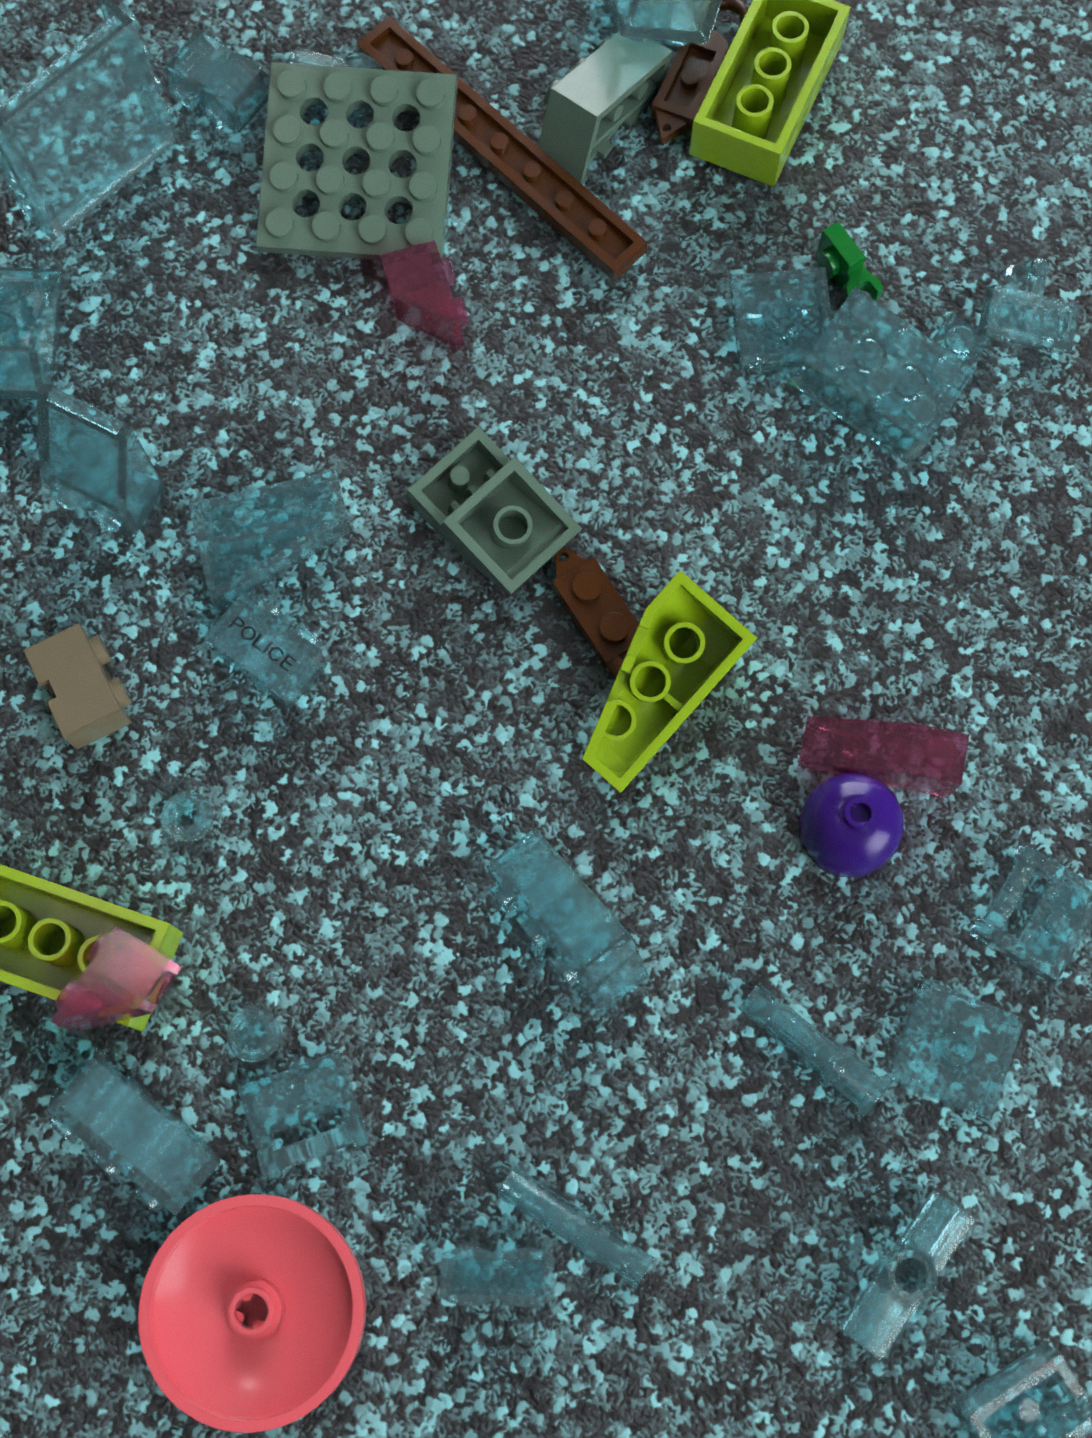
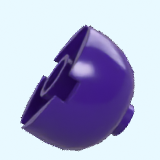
[798,773,904,878]

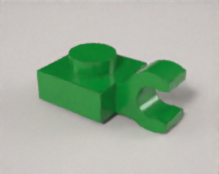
[816,221,883,313]

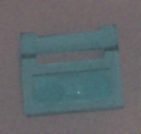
[970,845,1092,983]
[237,1051,370,1182]

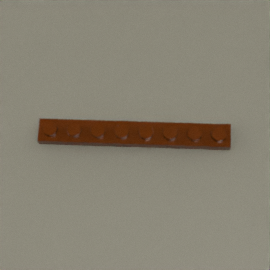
[356,16,647,281]

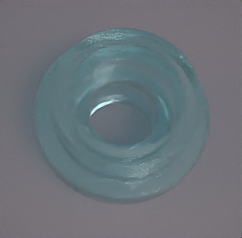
[161,791,214,843]

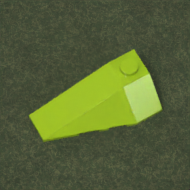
[582,570,757,793]

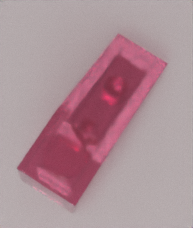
[798,716,969,798]

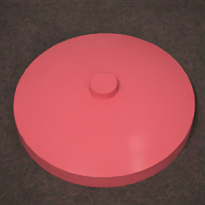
[138,1194,366,1433]

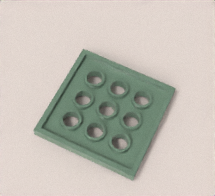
[256,62,458,265]

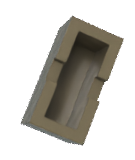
[23,623,132,750]

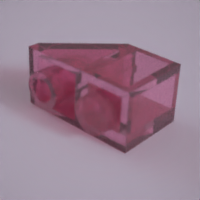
[380,240,469,347]
[51,925,183,1032]

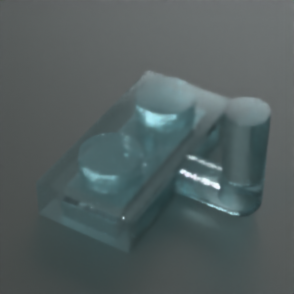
[977,257,1080,354]

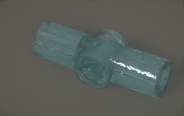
[839,1190,975,1361]

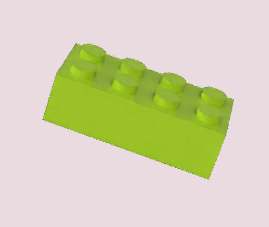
[689,0,851,187]
[0,864,183,1032]

